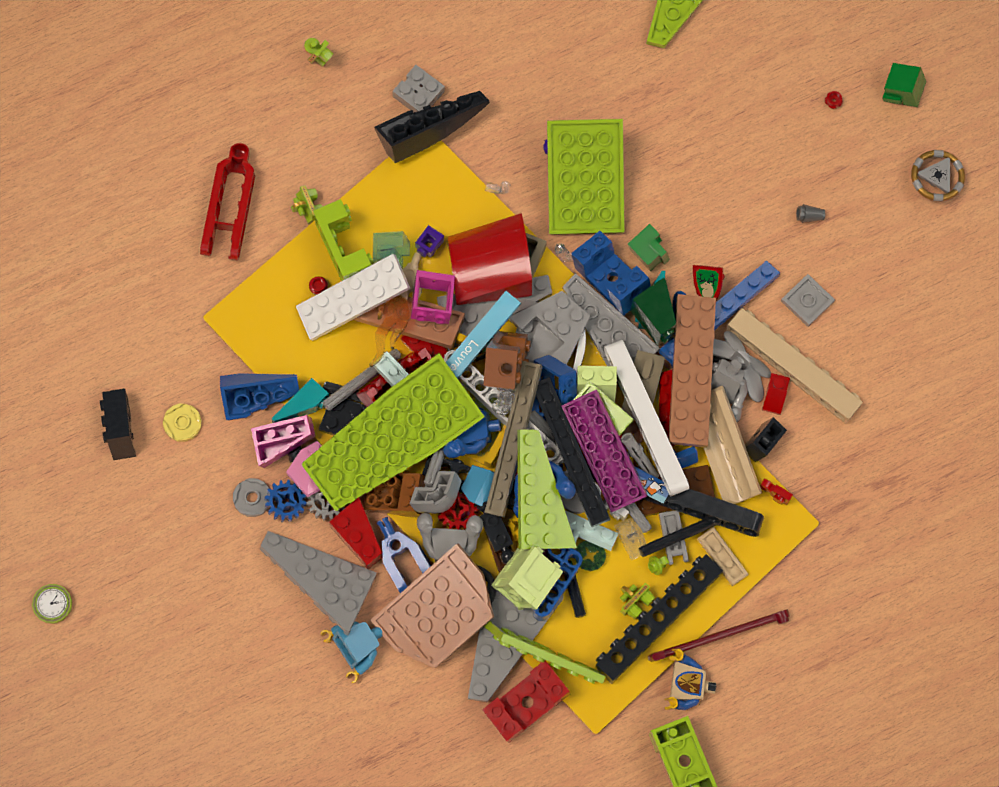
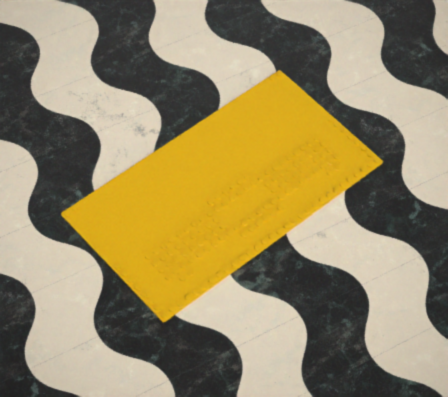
[203,140,819,734]

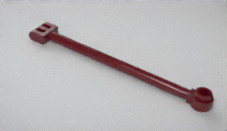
[648,609,790,662]

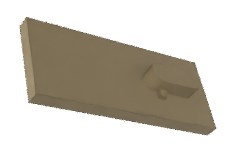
[622,350,665,420]

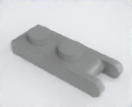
[659,510,688,565]

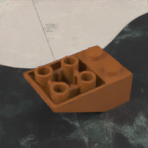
[364,473,425,517]

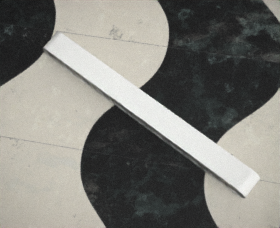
[444,350,601,495]

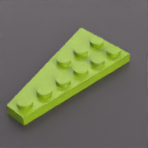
[517,430,577,549]
[483,621,606,684]

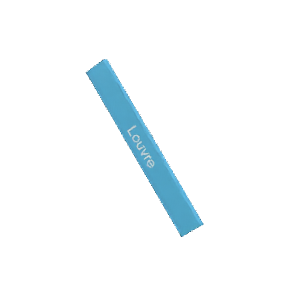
[446,291,521,379]

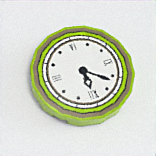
[32,584,72,624]

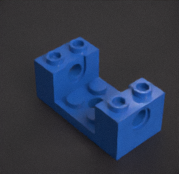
[571,231,651,316]

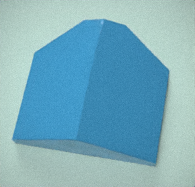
[461,465,494,506]

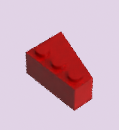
[329,497,383,569]

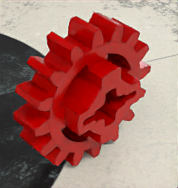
[437,491,479,530]

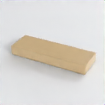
[697,527,748,586]

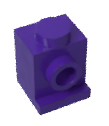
[415,225,444,258]

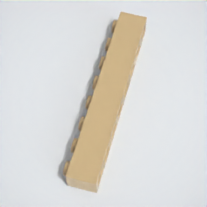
[726,308,863,424]

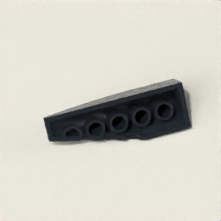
[374,91,490,163]

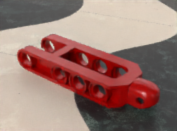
[200,143,256,261]

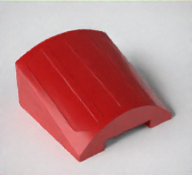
[447,213,532,305]

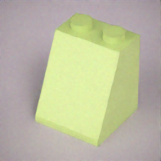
[576,366,617,403]

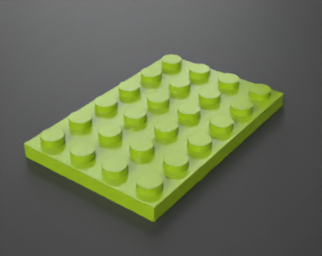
[547,119,624,234]

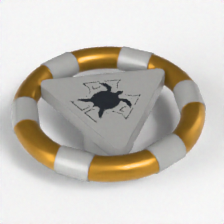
[911,150,965,201]

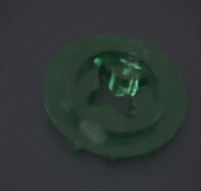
[575,541,606,572]

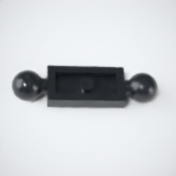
[476,501,514,564]

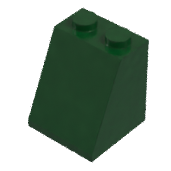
[630,277,676,346]

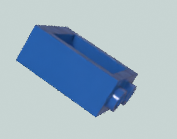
[533,355,577,405]

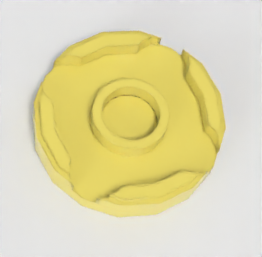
[163,403,202,442]

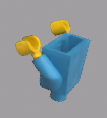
[320,621,383,683]

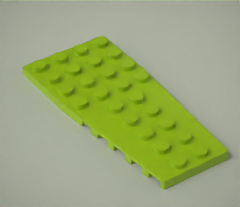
[302,353,485,511]

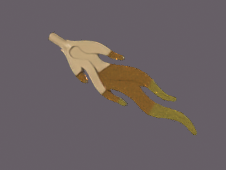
[369,252,422,367]

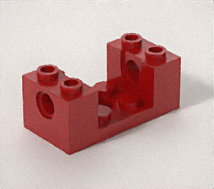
[482,660,571,743]

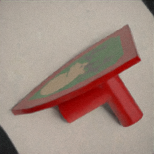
[693,265,725,301]

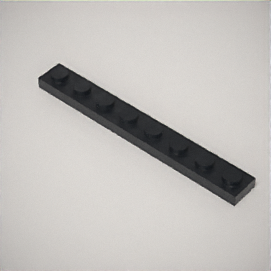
[535,377,610,528]

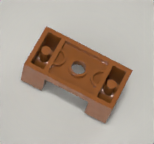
[483,331,531,389]

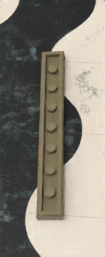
[484,361,543,518]

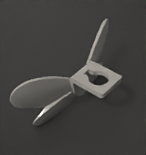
[713,331,771,402]

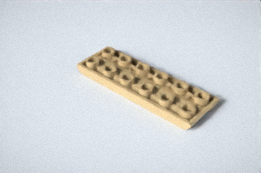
[704,386,762,504]

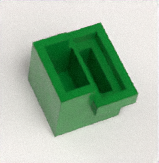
[882,63,927,107]
[628,224,670,272]

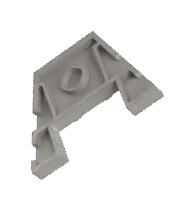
[509,291,590,365]

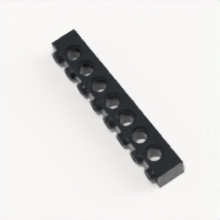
[595,554,723,684]

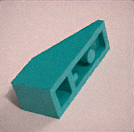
[271,378,329,423]

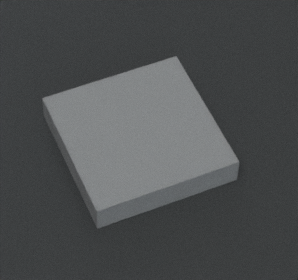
[781,274,835,327]

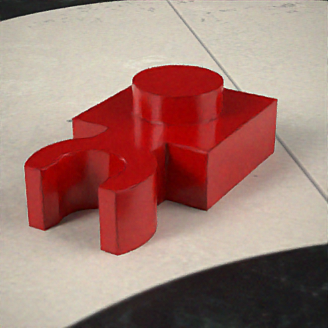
[760,478,793,505]

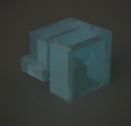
[373,231,410,269]

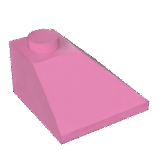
[286,441,321,497]

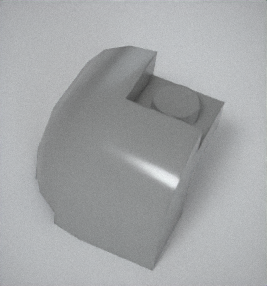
[410,471,461,513]

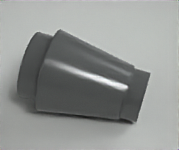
[796,204,825,223]

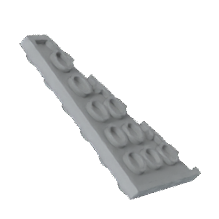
[260,531,377,636]
[468,584,563,703]

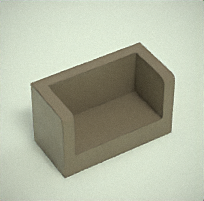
[526,233,547,278]

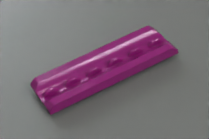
[562,389,647,513]

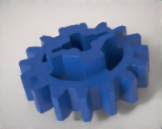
[264,480,307,522]

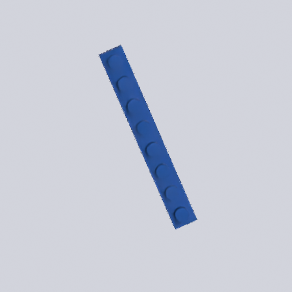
[659,261,780,365]

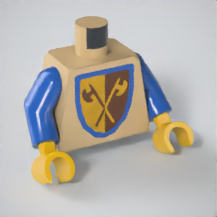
[664,649,716,710]

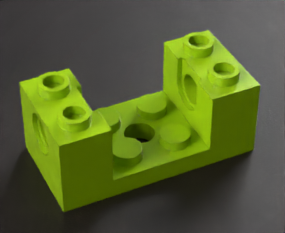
[313,199,374,281]
[649,716,717,787]

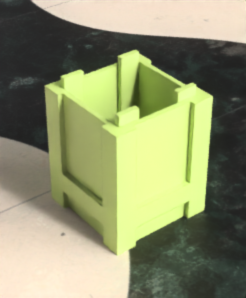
[491,546,563,610]

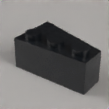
[100,388,136,461]

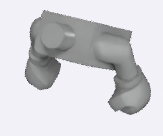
[711,359,748,422]
[417,513,483,562]

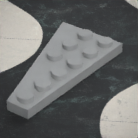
[562,273,660,390]
[437,275,552,352]

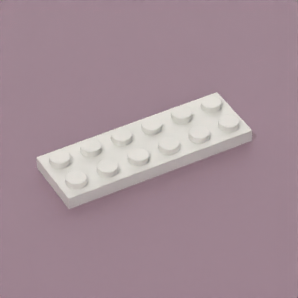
[296,254,410,341]

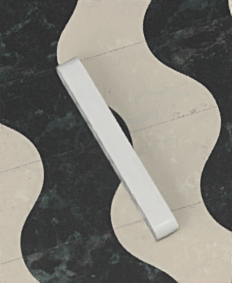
[604,340,689,496]

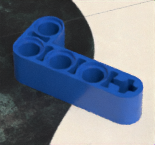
[533,548,582,621]

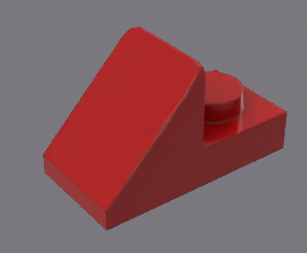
[762,373,790,415]

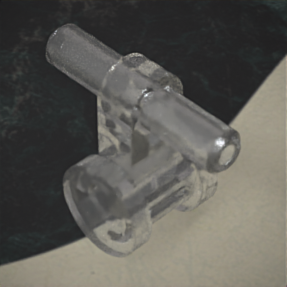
[492,387,516,415]

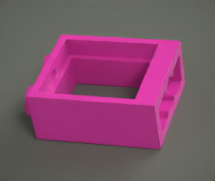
[411,270,455,324]

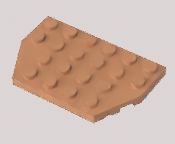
[371,543,494,668]

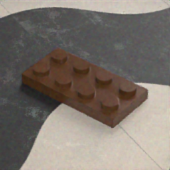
[636,465,715,517]

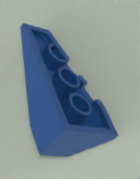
[220,373,299,420]

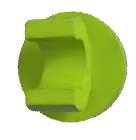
[648,556,670,575]

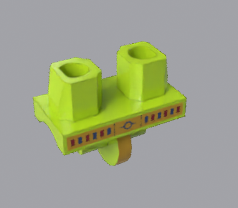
[304,38,334,67]
[291,186,323,224]
[620,583,655,619]

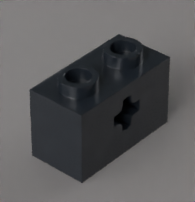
[745,417,787,462]

